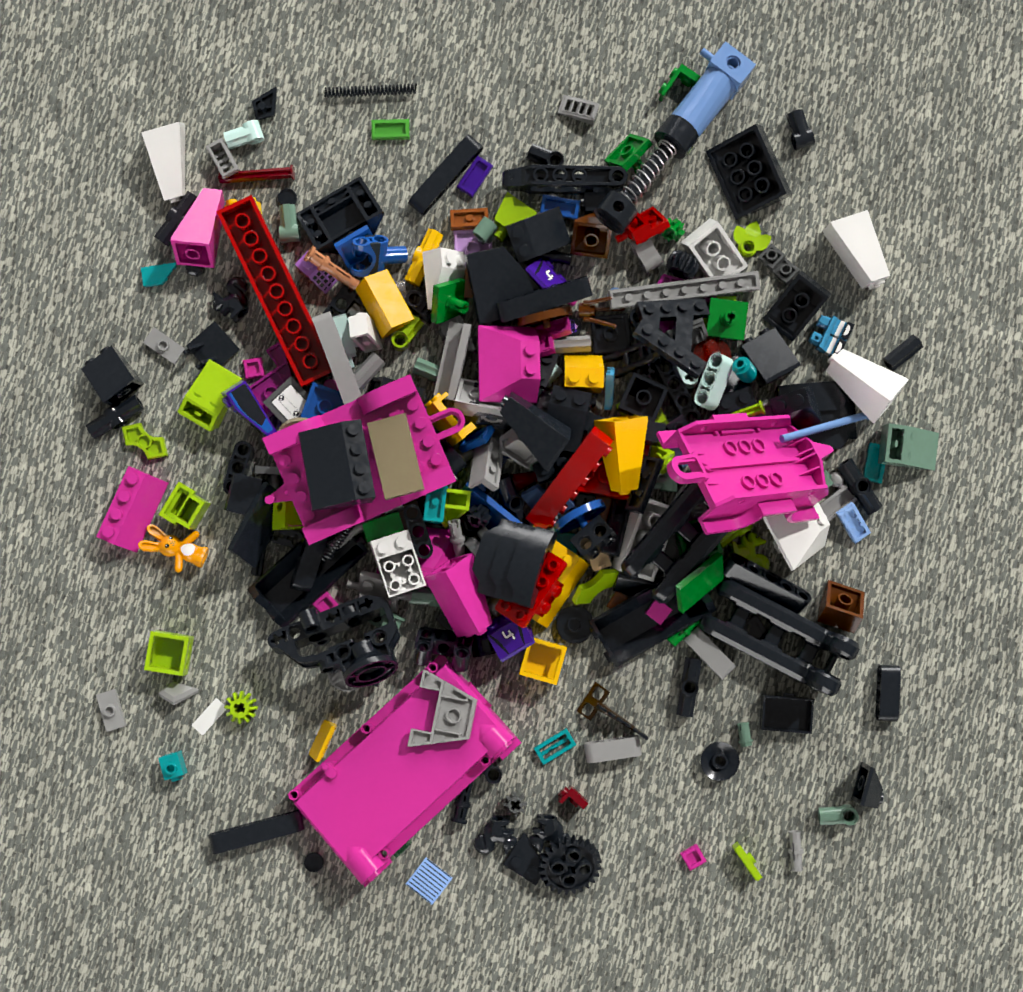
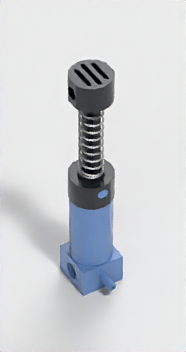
[594,41,756,234]

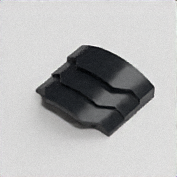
[776,381,857,449]
[472,518,557,609]

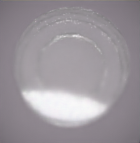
[612,661,632,677]

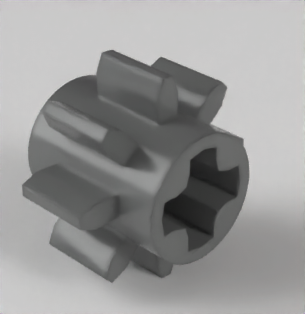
[503,791,528,817]

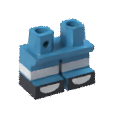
[808,315,855,357]

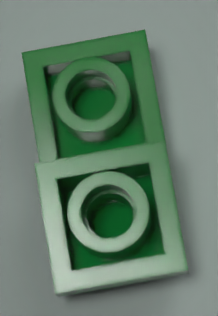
[362,512,404,542]

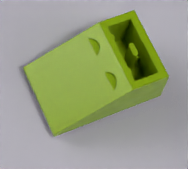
[178,360,242,432]

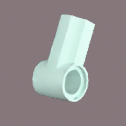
[223,120,264,150]

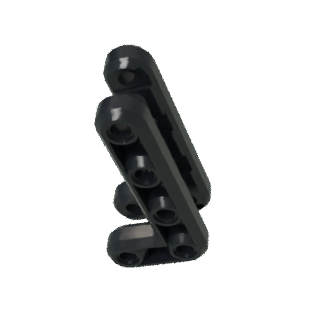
[621,483,728,604]
[699,578,860,697]

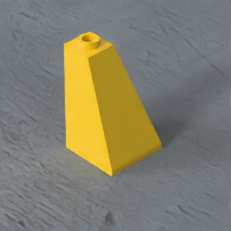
[594,415,648,495]

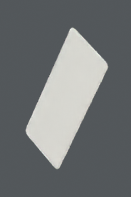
[192,698,226,735]

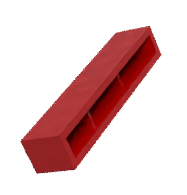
[525,426,614,529]

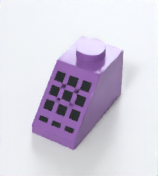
[295,251,338,294]

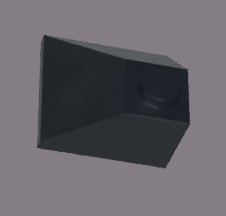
[851,762,884,808]

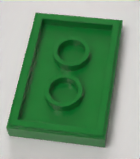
[676,551,724,613]

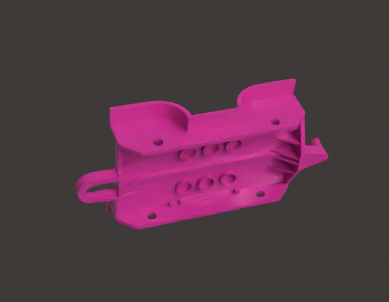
[262,374,465,545]
[656,413,834,535]

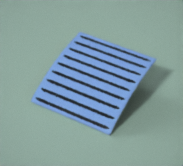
[406,857,452,905]

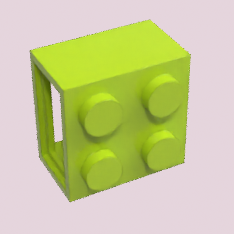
[144,630,194,676]

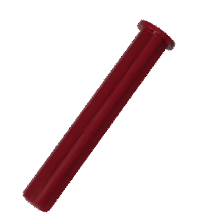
[218,165,295,184]

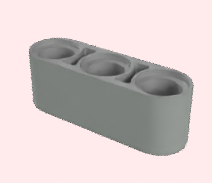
[683,627,736,680]
[584,735,642,763]

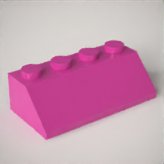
[96,466,169,553]

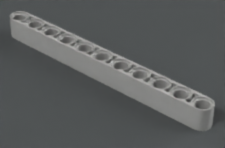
[312,311,404,515]

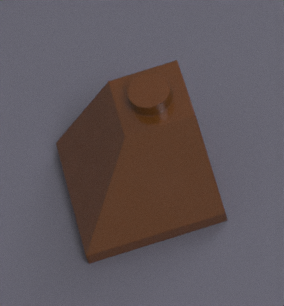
[570,212,612,259]

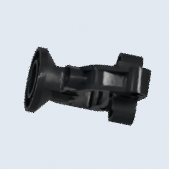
[267,595,400,688]

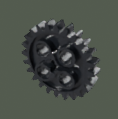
[538,835,602,895]

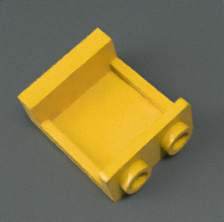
[425,392,477,447]

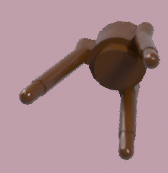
[579,296,625,328]

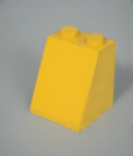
[563,354,604,393]

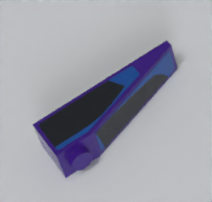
[221,381,277,437]

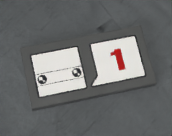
[263,376,308,423]

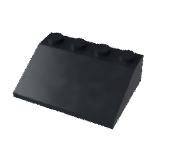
[706,124,792,220]
[298,419,376,511]

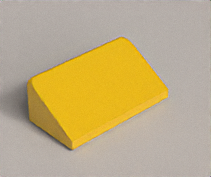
[309,720,337,762]

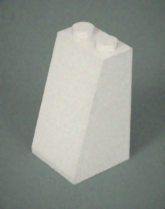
[823,210,890,290]

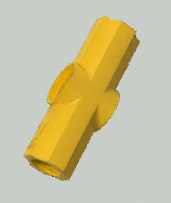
[404,228,443,287]

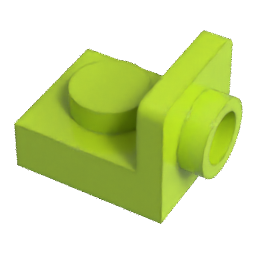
[650,446,675,475]

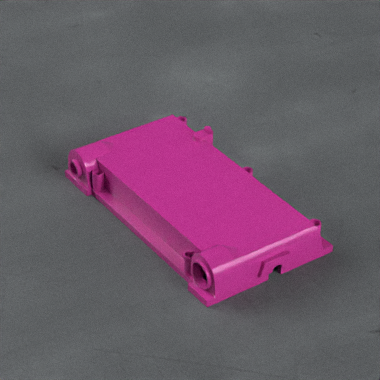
[287,655,522,887]

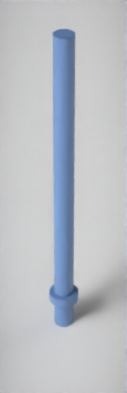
[779,412,869,443]

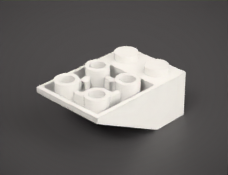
[369,530,426,598]

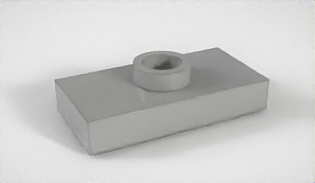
[143,327,186,365]
[96,689,127,732]

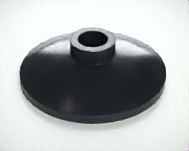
[700,742,739,781]

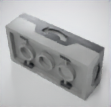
[453,378,534,430]

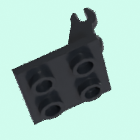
[183,321,240,370]

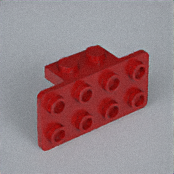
[495,552,567,628]

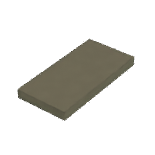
[367,413,425,500]

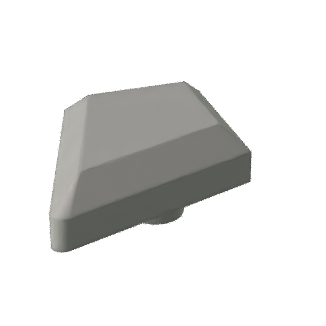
[158,681,199,705]

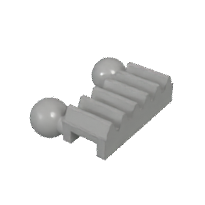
[819,472,857,521]

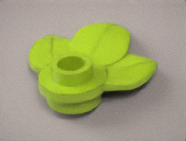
[733,221,771,257]

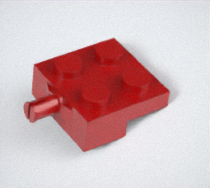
[614,206,671,245]

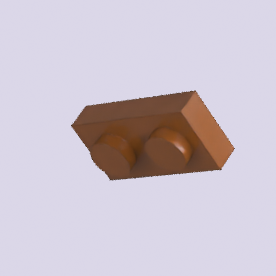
[450,208,488,231]

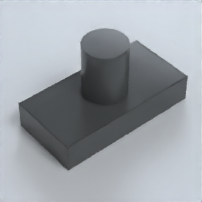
[255,466,281,490]

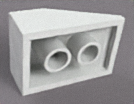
[680,218,748,277]
[422,247,466,310]

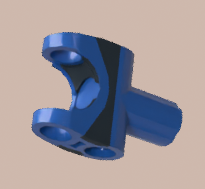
[350,235,408,277]

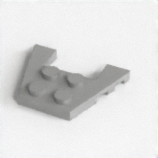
[407,670,478,747]

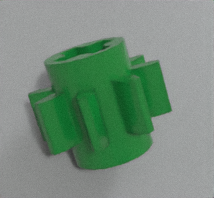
[662,218,685,242]

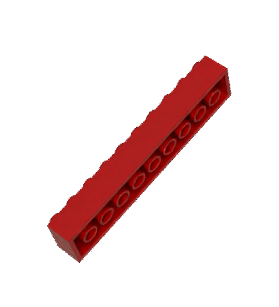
[216,195,332,388]

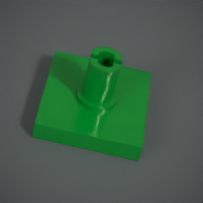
[604,134,653,173]
[431,278,469,324]
[706,298,749,341]

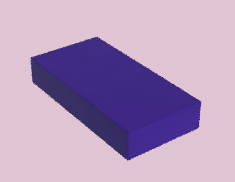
[457,155,493,198]

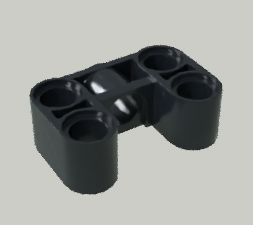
[413,626,473,672]

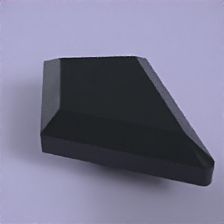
[252,87,277,120]

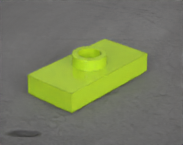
[732,842,763,881]

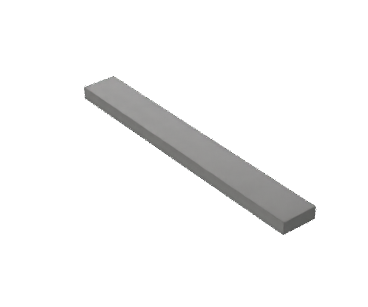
[608,271,761,310]

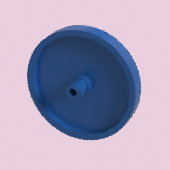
[553,499,606,534]

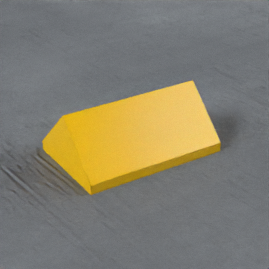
[355,269,415,339]

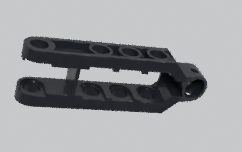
[502,165,628,195]

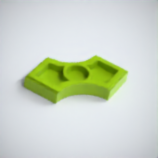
[122,423,168,460]
[572,568,619,605]

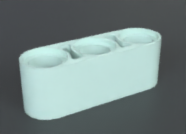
[694,352,733,411]

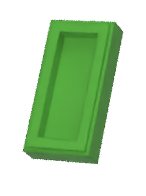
[371,119,410,140]

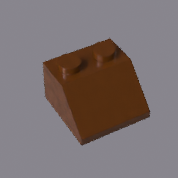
[817,580,865,634]

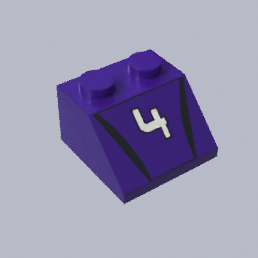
[525,258,567,289]
[486,614,535,663]

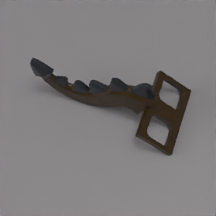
[577,682,649,740]

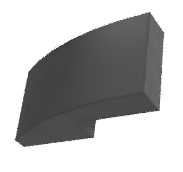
[758,243,800,286]

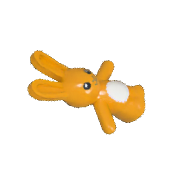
[138,524,209,573]

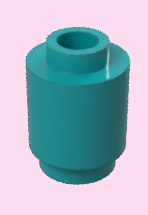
[732,357,757,383]

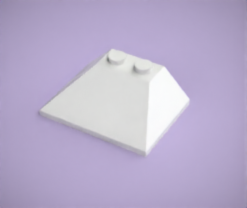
[763,503,830,571]

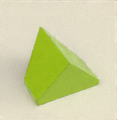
[441,488,471,528]

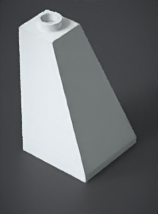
[141,122,185,203]
[826,349,908,423]

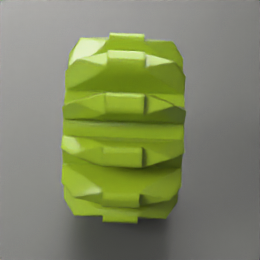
[224,691,258,724]

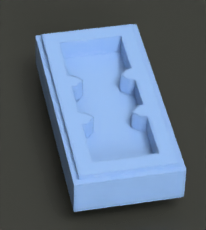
[836,502,871,544]

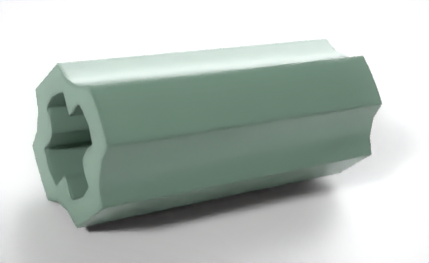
[412,357,440,382]

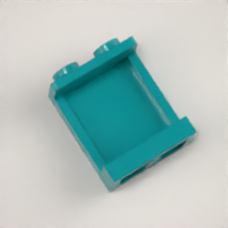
[423,485,448,524]

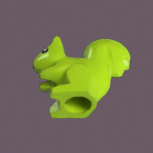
[728,533,770,570]

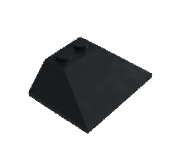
[296,176,384,254]

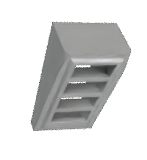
[558,95,600,125]
[205,138,240,180]

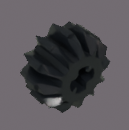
[666,250,700,280]

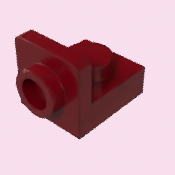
[558,785,589,809]

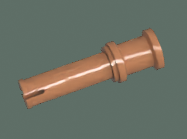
[304,246,360,291]

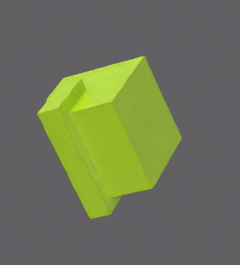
[159,482,211,530]

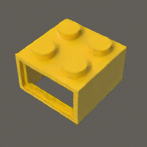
[519,637,567,685]

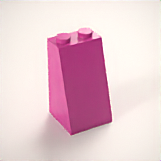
[424,553,492,638]

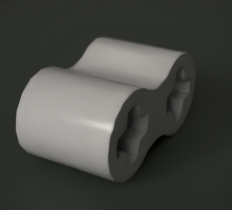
[629,238,663,273]

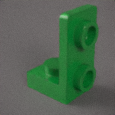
[658,64,700,102]

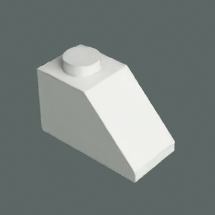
[348,313,383,353]

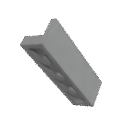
[433,321,472,401]
[468,426,506,492]

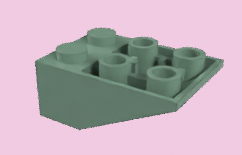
[878,423,939,471]

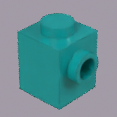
[158,750,187,782]

